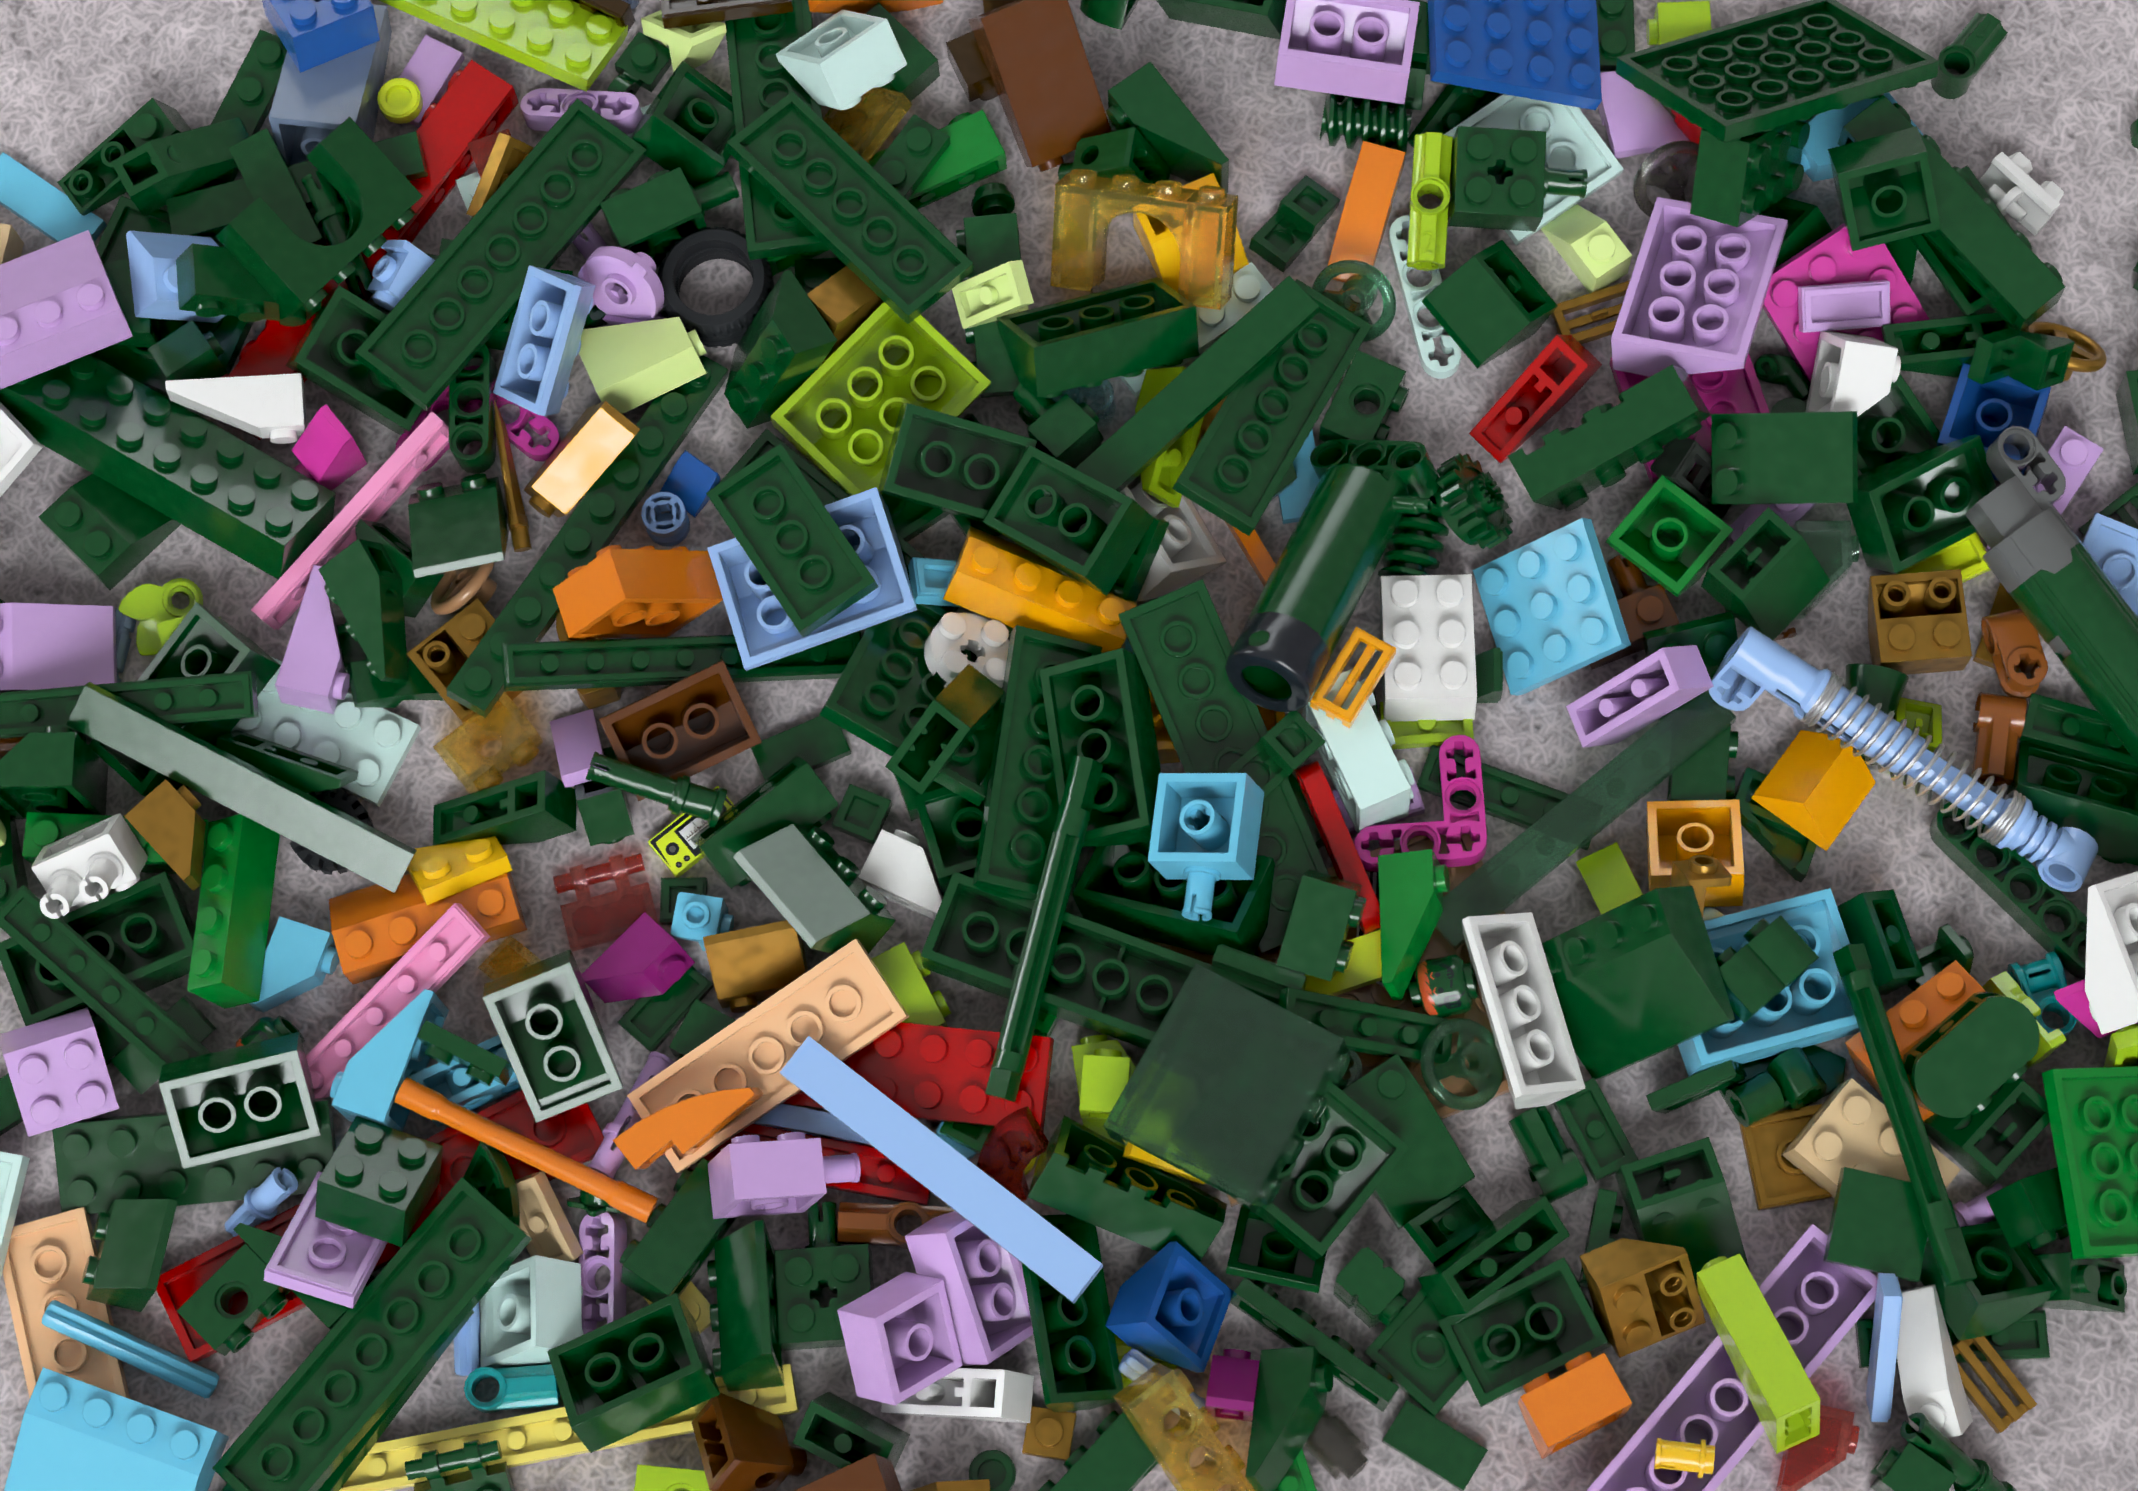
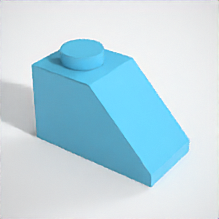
[249,916,339,1013]

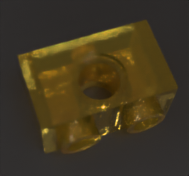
[433,692,543,794]

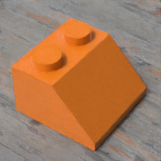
[1518,1351,1633,1459]

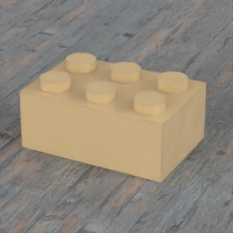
[1782,1078,1961,1199]

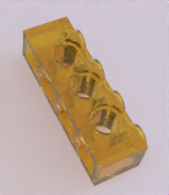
[1113,1362,1255,1491]

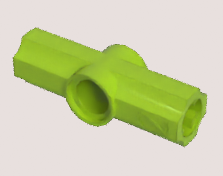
[1406,132,1453,271]

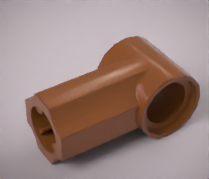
[1972,692,2027,787]

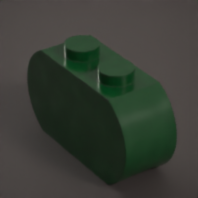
[1902,992,2040,1118]

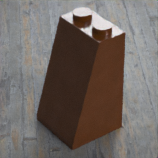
[968,0,1112,172]

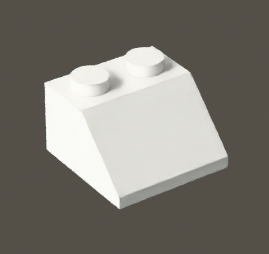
[1805,331,1901,417]

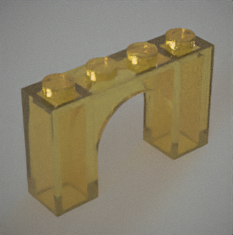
[1050,169,1238,310]

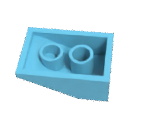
[330,989,449,1132]

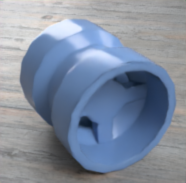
[641,492,690,546]

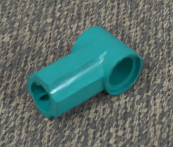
[464,1364,560,1414]

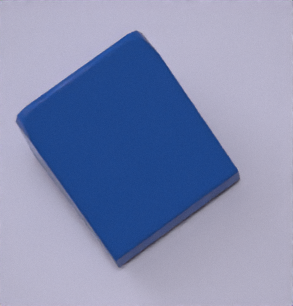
[660,450,721,518]

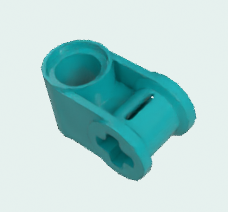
[2007,951,2077,1037]

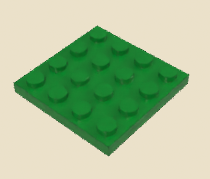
[2042,1066,2138,1260]

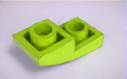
[1575,842,1643,915]

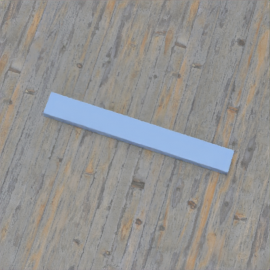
[779,1036,1103,1303]

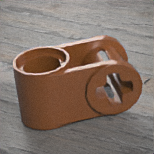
[1981,608,2048,699]

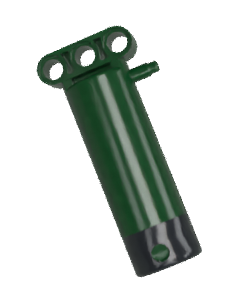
[1225,439,1440,712]

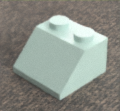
[776,9,907,110]
[480,1255,584,1369]

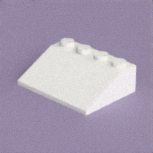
[2085,871,2138,1035]

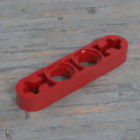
[1295,761,1380,935]

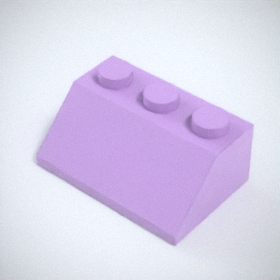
[1274,0,1420,104]
[905,1211,1033,1366]

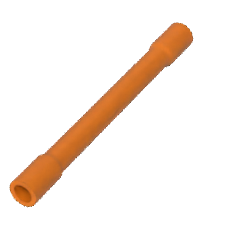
[394,1077,659,1224]

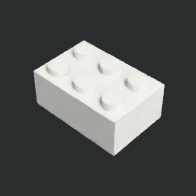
[1380,574,1477,722]

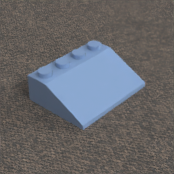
[707,487,917,671]

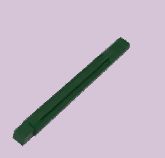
[985,755,1103,1102]
[1833,943,1977,1287]

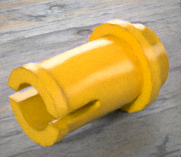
[1654,1438,1715,1478]

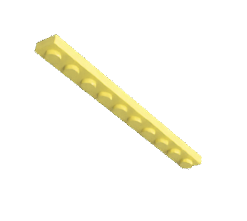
[339,1364,799,1491]

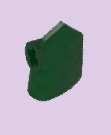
[1719,1045,1846,1127]

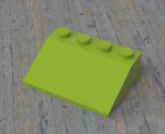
[771,302,991,496]

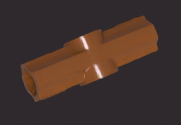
[837,1201,955,1250]

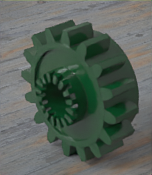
[1434,453,1513,549]

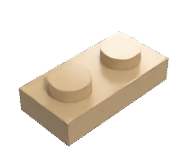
[515,1171,583,1262]

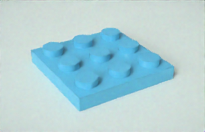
[1473,518,1631,696]

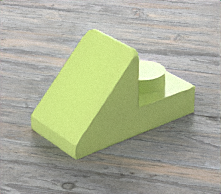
[641,10,727,73]
[952,260,1034,329]

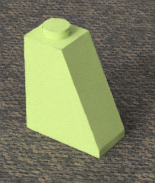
[579,317,707,414]

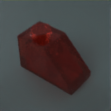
[1776,1405,1860,1491]

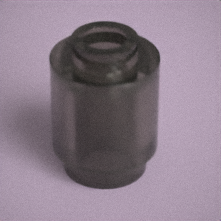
[1304,1409,1369,1480]

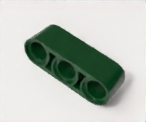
[449,344,497,474]

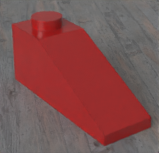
[1469,334,1602,464]

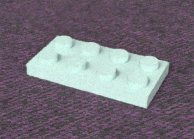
[231,656,421,807]

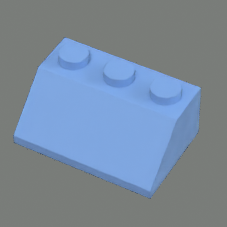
[493,265,596,416]

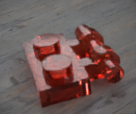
[553,853,660,952]

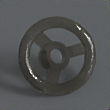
[1633,140,1699,217]

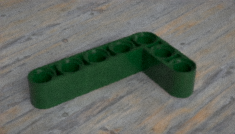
[1929,802,2087,979]

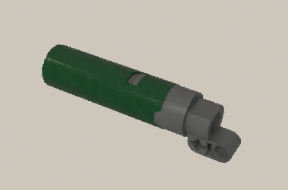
[1965,426,2138,764]

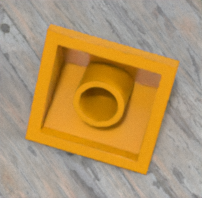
[1751,730,1876,851]

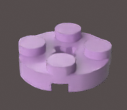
[578,246,664,325]

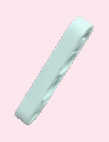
[1389,215,1461,379]

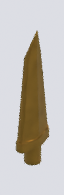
[494,400,532,552]

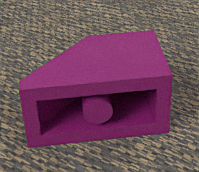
[581,912,695,1003]
[1205,1349,1260,1422]

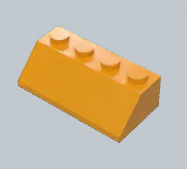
[943,526,1137,653]

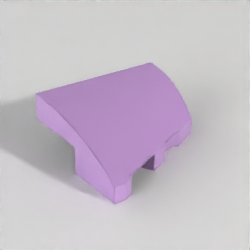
[1598,71,1694,159]

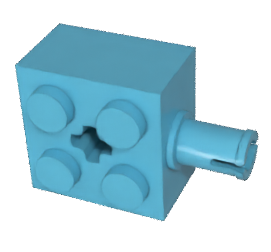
[1148,773,1264,921]

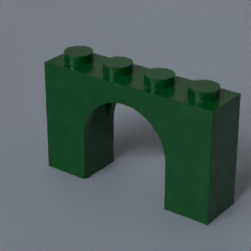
[216,116,423,317]

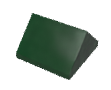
[1226,1205,1327,1294]

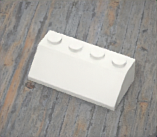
[1462,912,1585,1109]

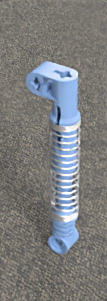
[1709,626,2098,892]

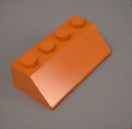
[329,845,527,985]

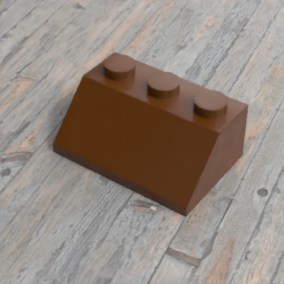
[599,660,762,801]

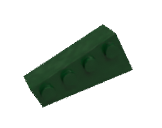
[1508,365,1711,511]
[1027,1115,1227,1262]

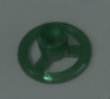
[1312,260,1396,343]
[1420,1018,1504,1111]

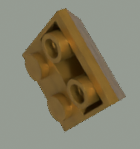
[1868,569,1972,675]
[407,598,523,723]
[1579,1238,1706,1358]

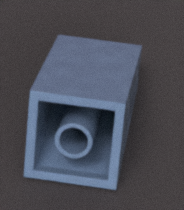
[269,4,392,166]

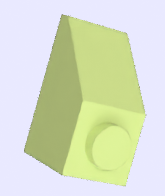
[1541,204,1632,293]

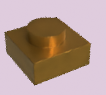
[1022,1406,1077,1461]

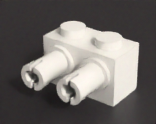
[31,813,149,919]

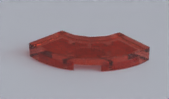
[977,1106,1049,1201]

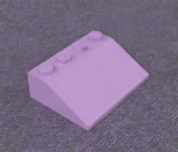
[1611,197,1788,376]
[0,230,133,389]

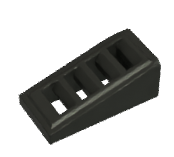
[1650,437,1732,520]

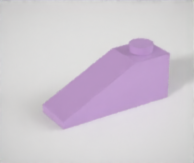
[275,565,350,714]

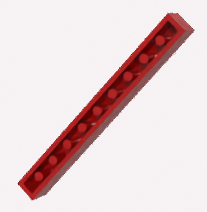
[221,60,519,441]

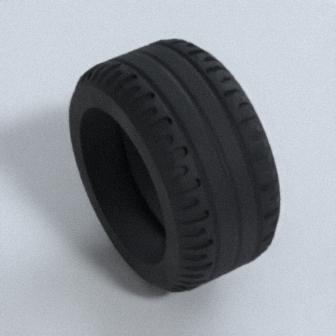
[657,226,775,348]

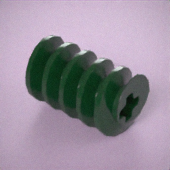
[1320,93,1413,154]
[1378,495,1449,577]

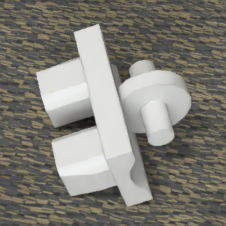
[1979,152,2064,236]

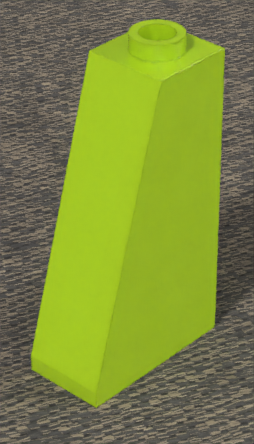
[1697,1253,1820,1454]

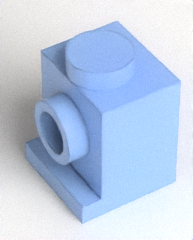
[367,240,435,311]

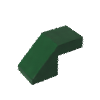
[1967,328,2075,391]

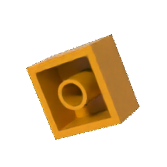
[1646,799,1744,907]

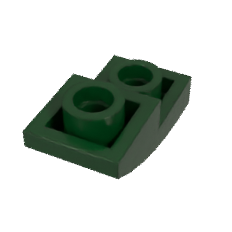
[347,656,444,708]
[111,995,216,1095]

